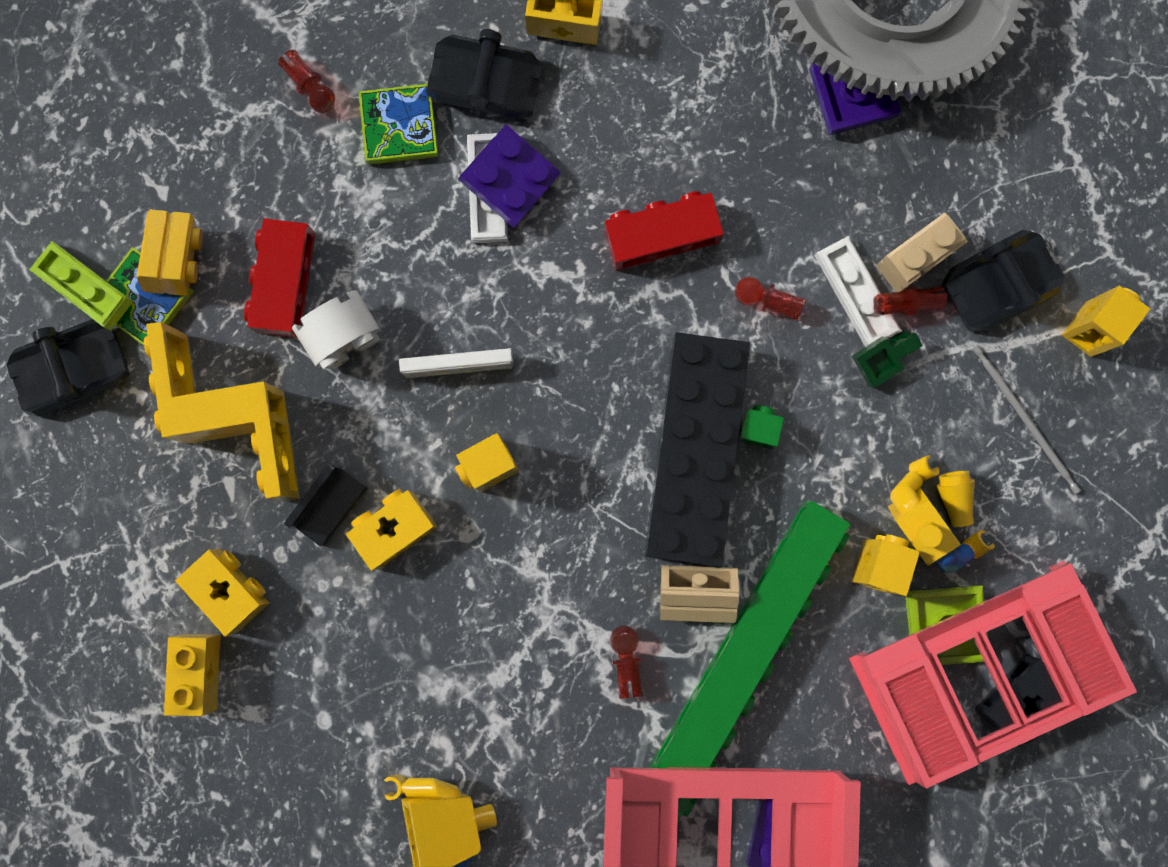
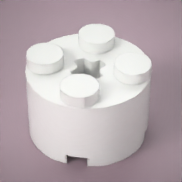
[292,290,381,370]

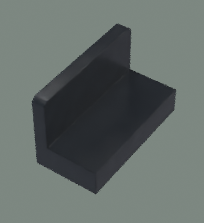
[284,463,368,547]

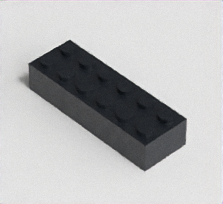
[644,332,750,567]

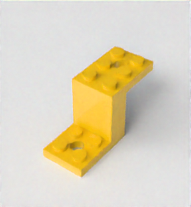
[144,322,300,501]

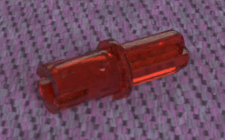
[873,286,947,316]

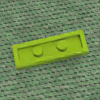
[29,241,133,331]

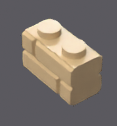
[877,213,968,293]
[660,565,739,623]

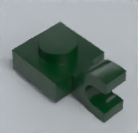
[851,330,923,389]

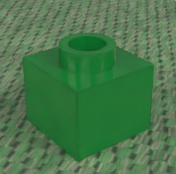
[738,405,784,449]

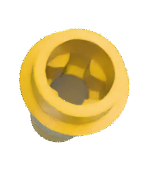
[936,471,975,527]

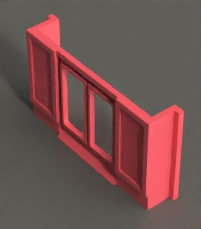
[848,561,1137,789]
[603,767,861,867]

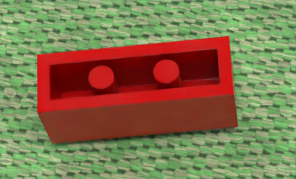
[604,191,724,271]
[244,218,316,338]

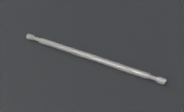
[972,345,1081,494]

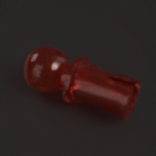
[278,49,336,113]
[734,276,805,320]
[609,625,643,699]

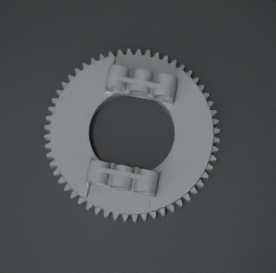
[767,0,1029,101]

